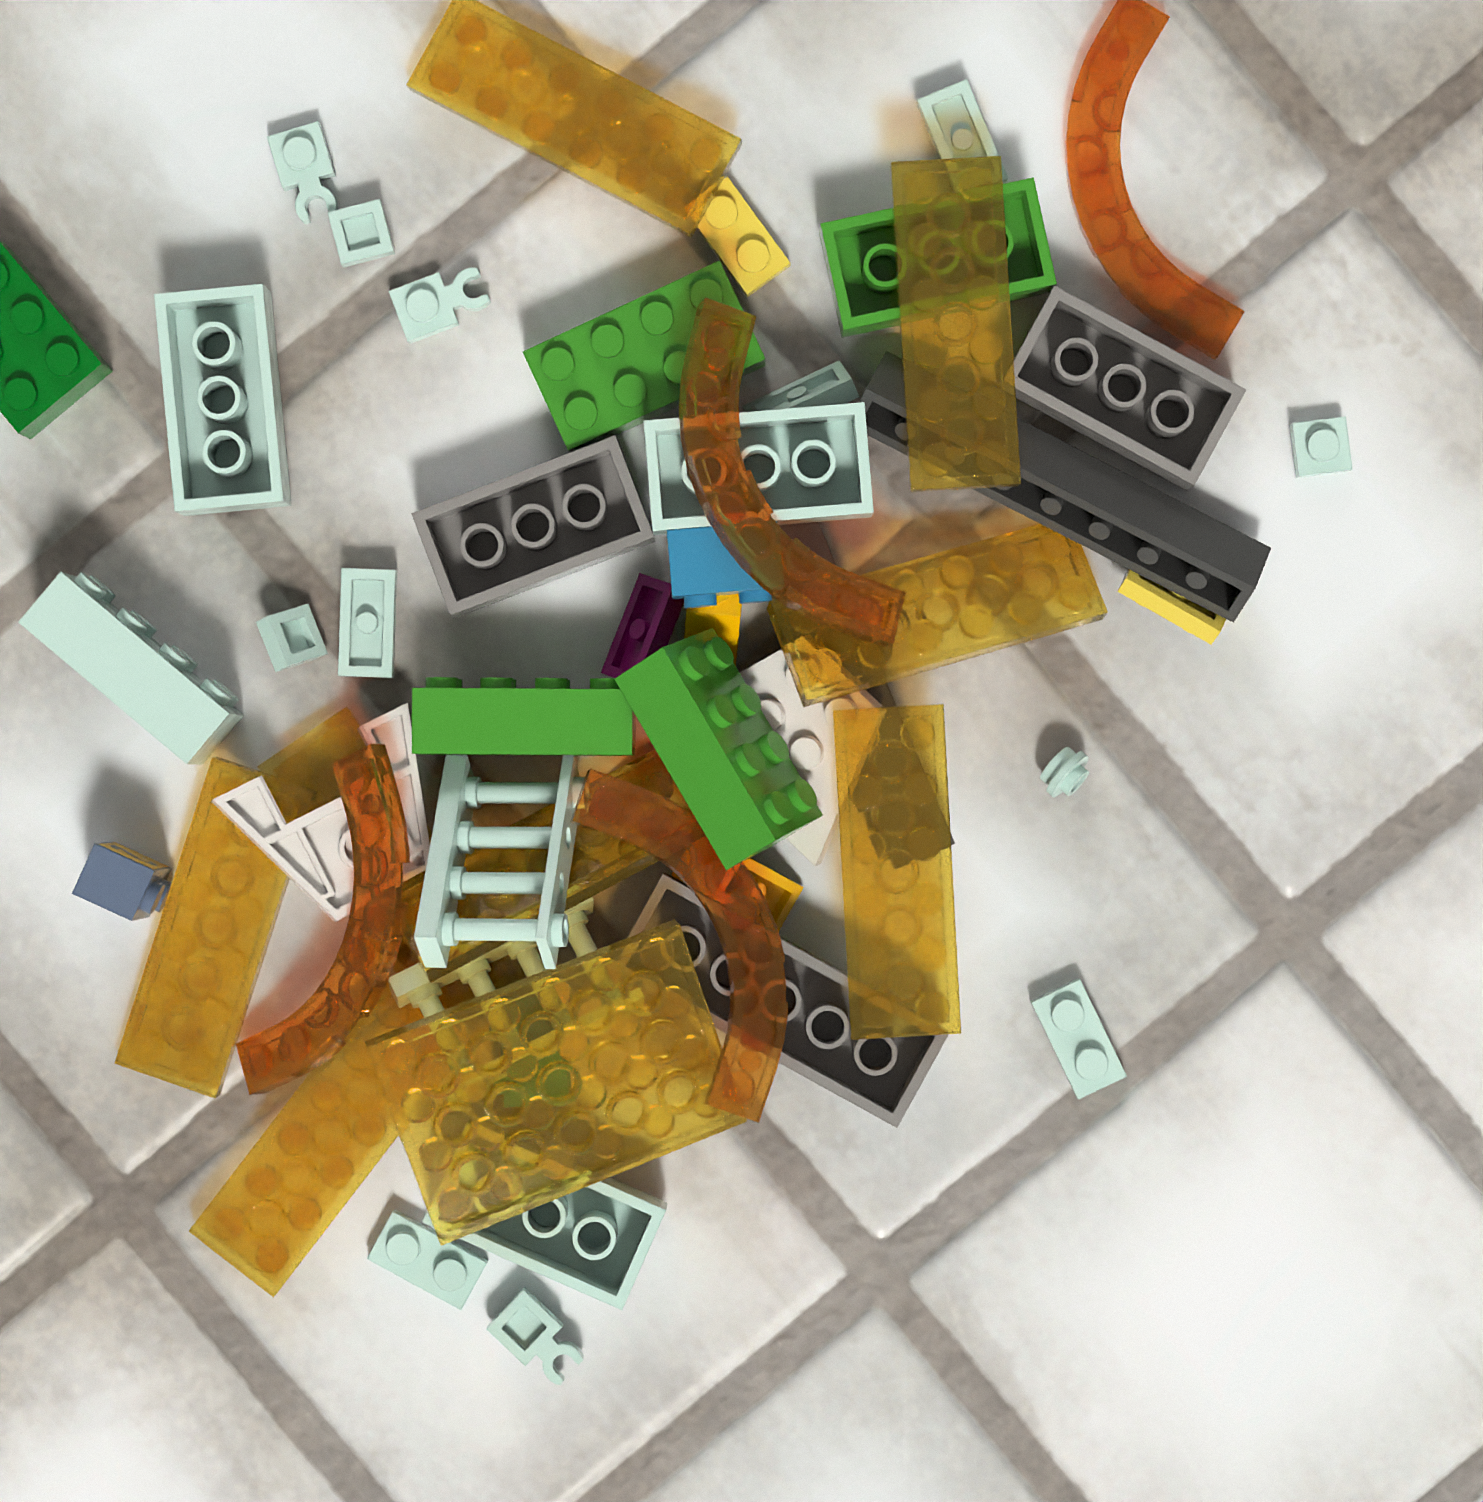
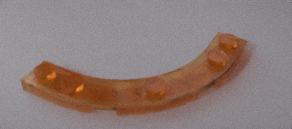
[1064,0,1245,360]
[679,298,906,647]
[236,744,410,1095]
[570,769,788,1123]

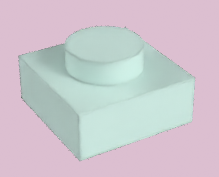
[327,199,395,268]
[1289,416,1353,478]
[256,604,328,672]

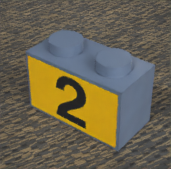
[72,842,173,921]

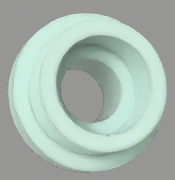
[1040,747,1089,797]

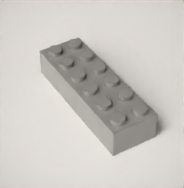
[610,872,950,1128]

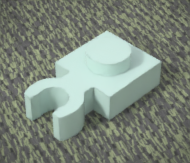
[267,121,338,224]
[389,268,491,344]
[486,1287,584,1385]

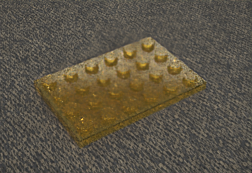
[364,919,747,1246]

